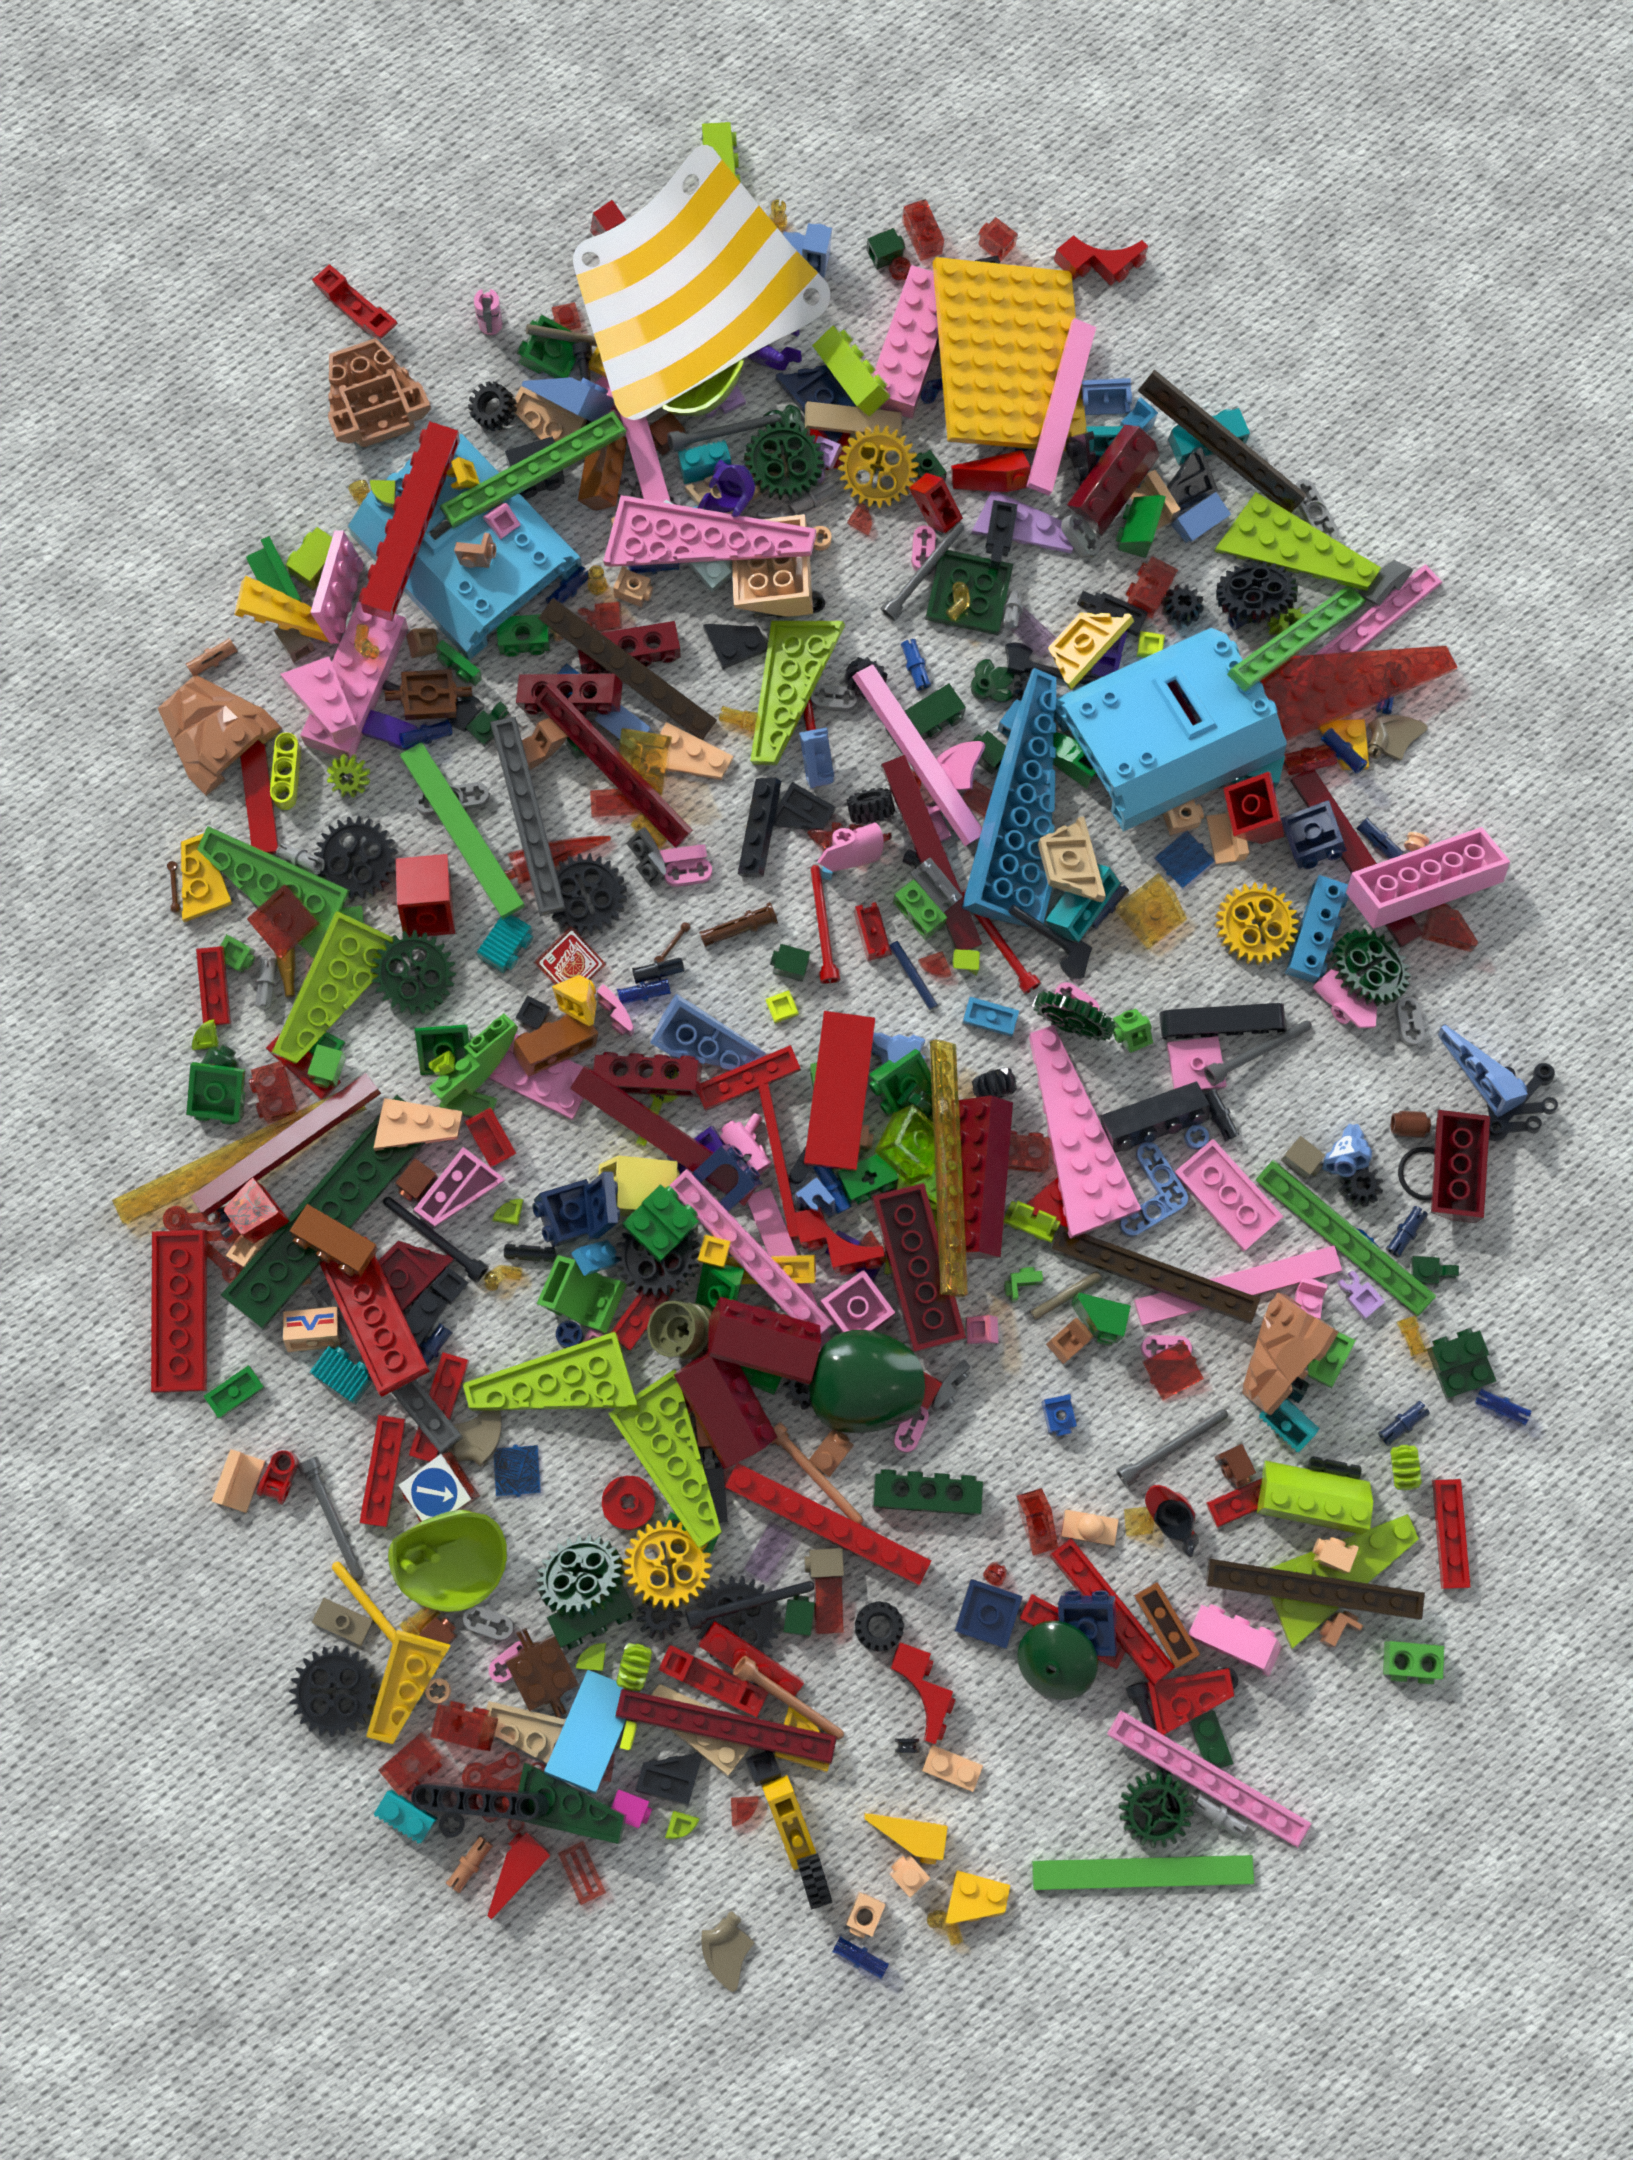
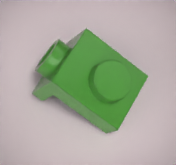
[220,934,256,972]
[1004,1267,1043,1303]

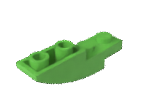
[429,1013,518,1105]

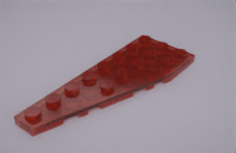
[1260,646,1458,741]

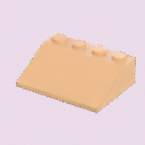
[732,514,813,617]

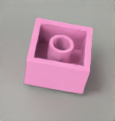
[820,1270,895,1333]

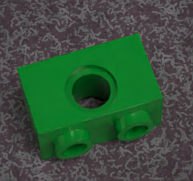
[497,614,550,657]

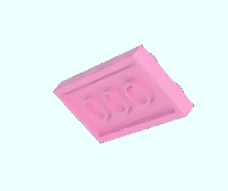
[311,531,363,644]
[488,1034,584,1120]
[1174,1139,1284,1252]

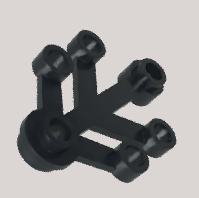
[1487,1063,1558,1141]

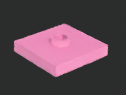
[1166,1036,1227,1091]

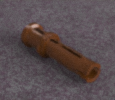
[699,902,778,947]

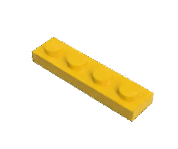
[725,1255,816,1284]

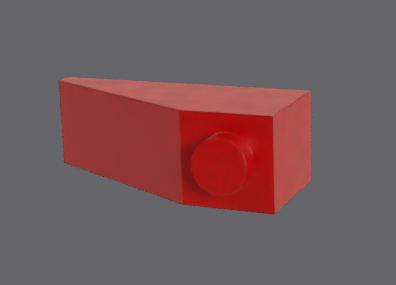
[951,450,1031,492]
[487,1831,552,1920]

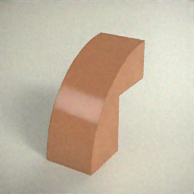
[522,718,568,770]

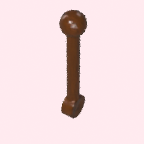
[167,861,181,913]
[654,922,691,962]

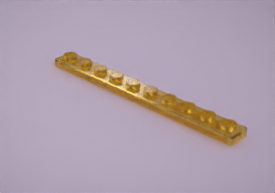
[930,1039,968,1298]
[112,1094,367,1225]

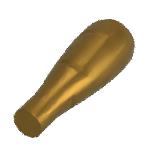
[274,934,295,997]

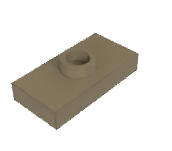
[312,1598,374,1646]

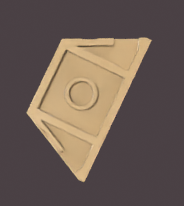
[1038,817,1106,902]

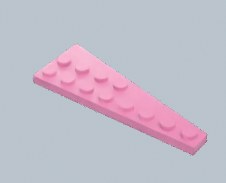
[603,495,817,567]
[1029,1025,1141,1239]

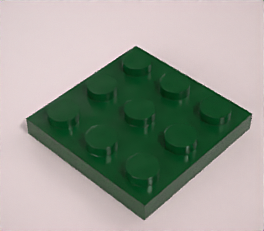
[925,550,1014,636]

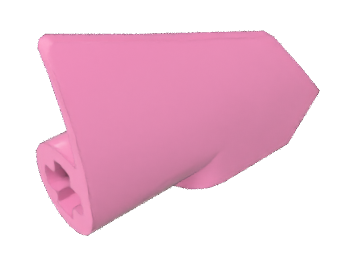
[818,823,884,872]
[1313,969,1377,1028]

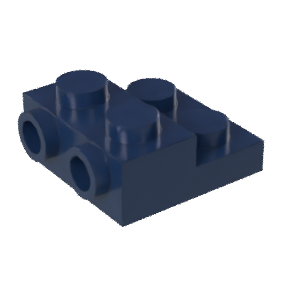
[1281,800,1347,869]
[532,1179,589,1248]
[1058,1590,1117,1656]

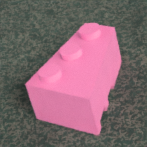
[280,656,360,744]
[413,1147,505,1228]
[1189,1604,1282,1677]

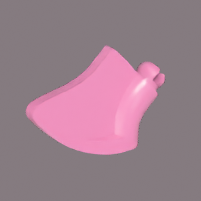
[936,741,985,790]

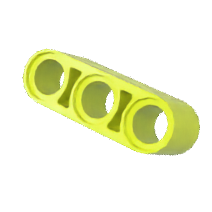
[270,732,301,810]

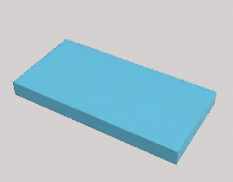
[544,1670,638,1795]

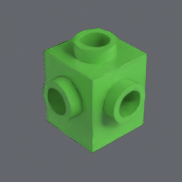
[1113,1008,1153,1053]

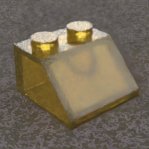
[619,728,672,795]
[1116,873,1187,949]

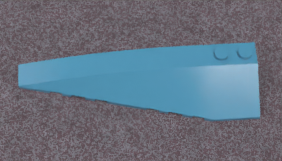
[962,668,1056,928]

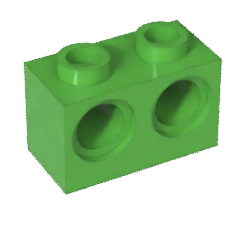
[893,879,947,941]
[1383,1641,1444,1684]

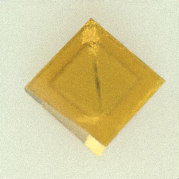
[1124,1507,1154,1536]

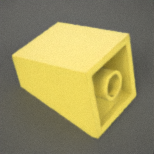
[598,1155,680,1217]

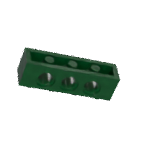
[872,1469,983,1516]

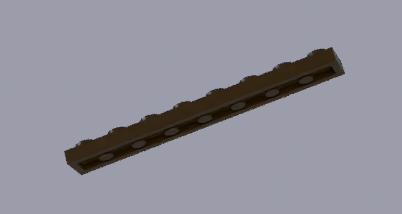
[1137,369,1307,513]
[538,598,717,740]
[1051,1225,1261,1325]
[1205,1559,1425,1620]

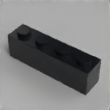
[1100,1081,1210,1153]

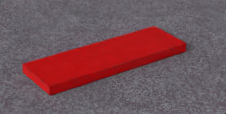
[804,1011,876,1172]
[151,1230,207,1393]
[320,1236,430,1397]

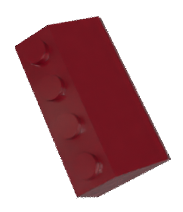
[1067,425,1160,536]
[1431,1110,1490,1223]
[708,1297,821,1385]
[674,1349,778,1469]

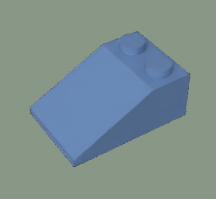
[521,377,614,422]

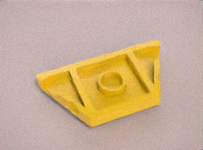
[1048,613,1134,690]

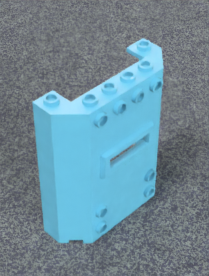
[348,434,582,661]
[1054,628,1287,832]

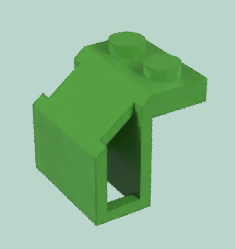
[537,1255,627,1333]

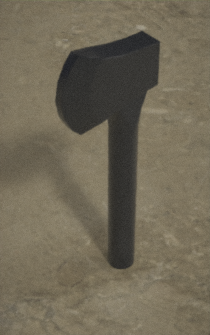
[1005,642,1099,685]
[382,680,484,732]
[1008,904,1092,979]

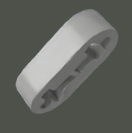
[1061,514,1100,558]
[810,684,858,712]
[1395,997,1425,1046]
[463,1606,514,1640]

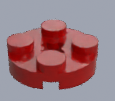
[601,1475,656,1530]

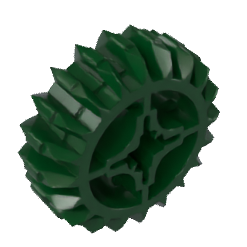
[1118,1771,1194,1848]

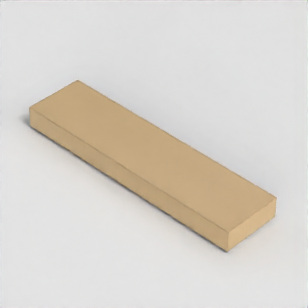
[805,402,902,438]

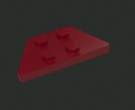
[378,1240,454,1312]

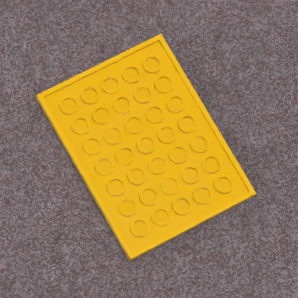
[932,257,1086,452]

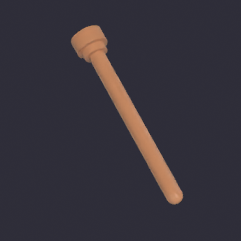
[771,1422,863,1525]
[733,1656,844,1740]

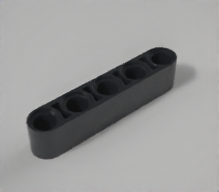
[1159,1003,1287,1040]
[411,1782,549,1820]

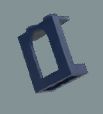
[692,1144,763,1212]

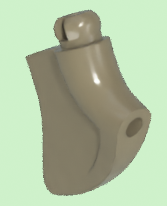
[1368,715,1428,761]
[445,1410,502,1467]
[701,1911,755,1992]

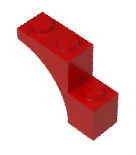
[1054,235,1148,286]
[794,1207,887,1275]
[890,1642,956,1745]

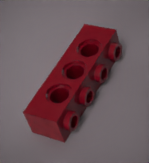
[577,621,681,674]
[516,674,623,715]
[593,1052,702,1097]

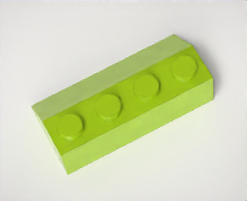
[1257,1460,1373,1535]

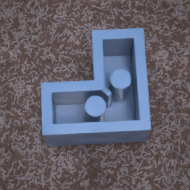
[783,223,832,278]

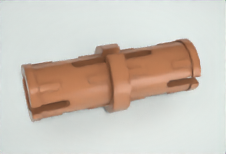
[185,638,238,676]
[446,1835,494,1893]

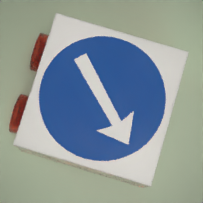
[399,1452,480,1522]

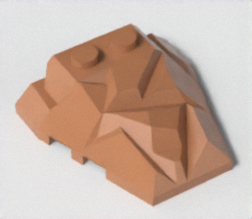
[328,338,431,447]
[158,675,282,796]
[1242,1293,1339,1415]

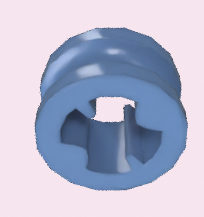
[1184,1125,1209,1150]

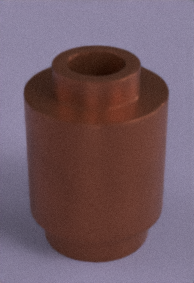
[1390,1111,1431,1138]

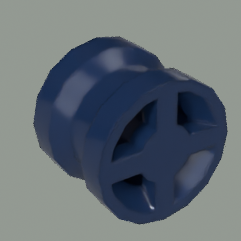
[556,1321,583,1348]

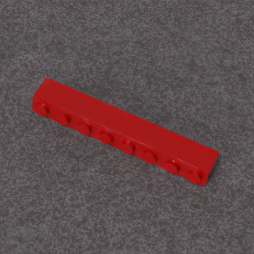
[359,421,460,621]
[725,1463,932,1587]

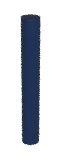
[889,941,938,1010]

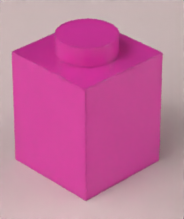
[612,1789,652,1829]

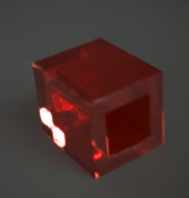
[978,217,1018,262]

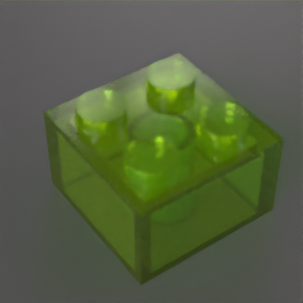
[874,1105,949,1184]

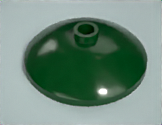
[1017,1621,1098,1700]

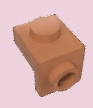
[454,533,497,568]
[1046,1318,1094,1364]
[809,1430,854,1477]
[1320,1610,1363,1647]

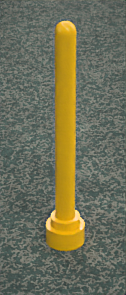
[332,1562,397,1644]

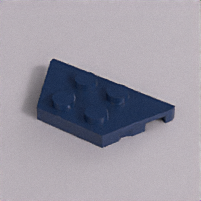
[775,365,857,443]

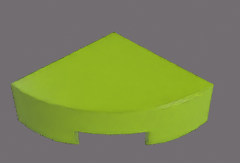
[370,480,396,508]
[192,1019,219,1050]
[428,1051,455,1076]
[492,1199,524,1226]
[576,1643,606,1671]
[665,1810,700,1839]

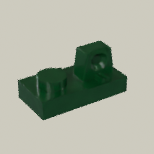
[896,1082,949,1134]

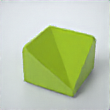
[952,949,980,976]

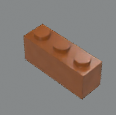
[577,436,627,511]
[513,1014,599,1077]
[290,1204,378,1277]
[1133,1582,1200,1668]

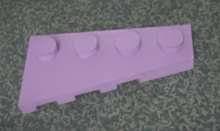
[971,491,1074,553]

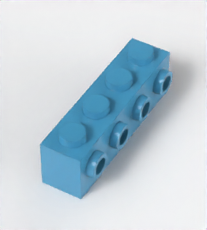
[1285,875,1349,983]

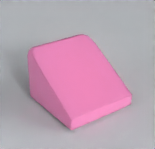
[483,503,521,539]
[966,1315,998,1344]

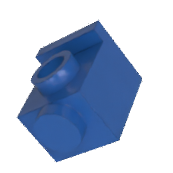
[1041,1394,1077,1437]

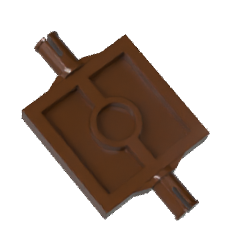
[385,669,472,720]
[504,1628,579,1717]

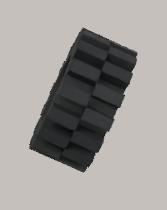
[468,381,517,431]
[846,788,895,824]
[855,1601,904,1652]
[797,1853,833,1910]

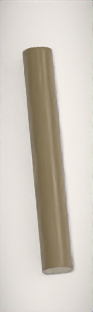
[526,324,597,347]
[1030,1271,1102,1320]

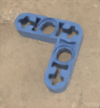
[1119,1142,1188,1237]

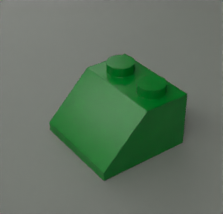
[1115,495,1166,558]
[1071,1293,1131,1346]

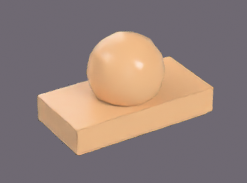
[1061,1510,1119,1546]

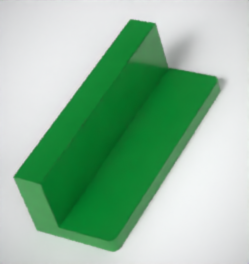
[246,536,302,602]

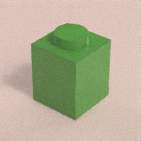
[307,1044,346,1088]

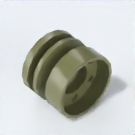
[647,1301,712,1360]

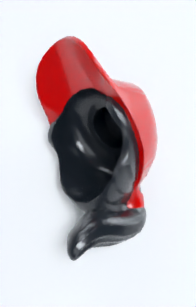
[1145,1485,1199,1557]

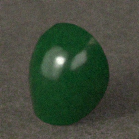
[809,1329,925,1433]

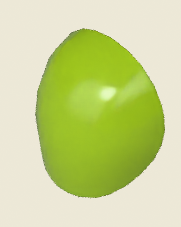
[660,359,744,417]
[388,1510,507,1612]

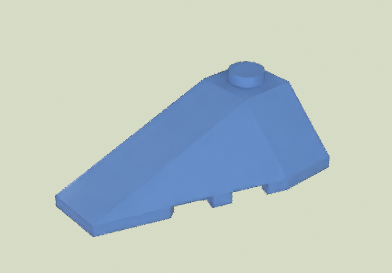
[650,994,766,1070]
[1438,1025,1528,1118]

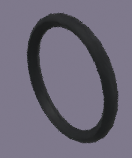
[1398,1147,1435,1201]

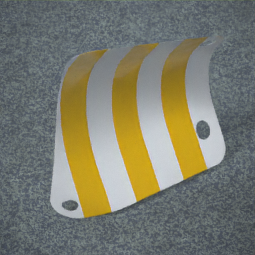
[573,145,830,420]

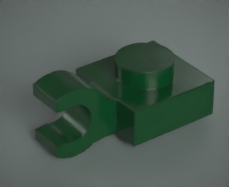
[466,701,509,747]
[1411,1256,1459,1285]

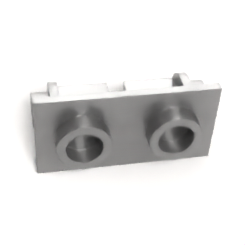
[910,858,962,913]

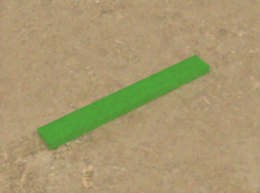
[440,411,626,529]
[1227,586,1366,692]
[400,742,525,920]
[1256,1160,1436,1316]
[1032,1855,1254,1890]

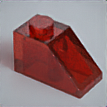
[1421,904,1478,952]
[1016,1488,1058,1556]

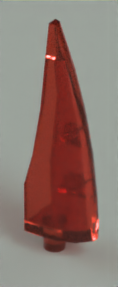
[504,836,611,884]

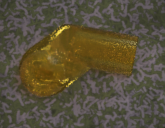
[946,582,970,620]

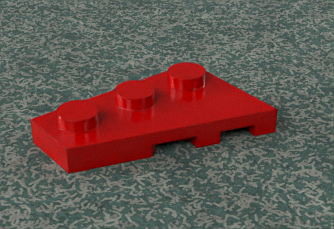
[1148,1668,1235,1735]

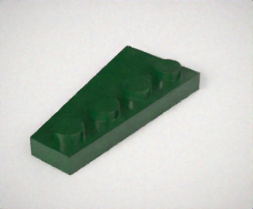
[513,1763,627,1844]

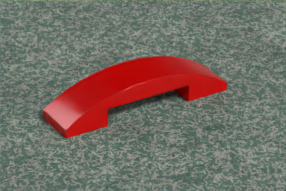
[312,264,398,340]
[658,1645,769,1717]

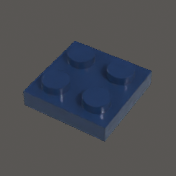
[584,1172,620,1239]
[954,1579,1023,1649]

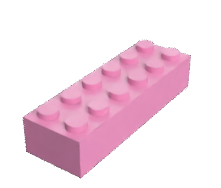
[874,265,939,419]
[300,601,409,760]
[1346,827,1510,929]

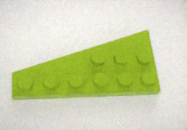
[1214,492,1381,591]
[750,620,845,765]
[271,911,393,1064]
[462,1332,639,1411]
[608,1368,722,1549]
[1270,1514,1419,1649]

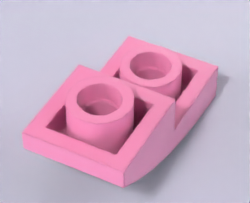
[597,984,634,1037]

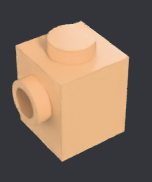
[890,1855,931,1897]

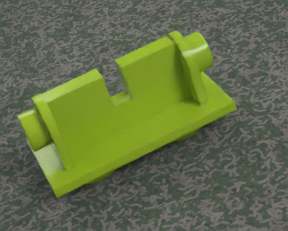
[1004,1200,1060,1243]

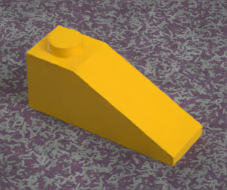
[552,975,597,1026]
[762,1775,816,1870]
[863,1813,948,1865]

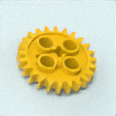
[838,425,919,508]
[1214,882,1299,965]
[623,1520,712,1610]

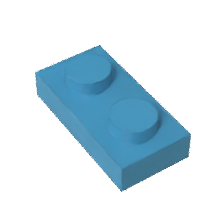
[962,997,1019,1037]
[571,1239,620,1276]

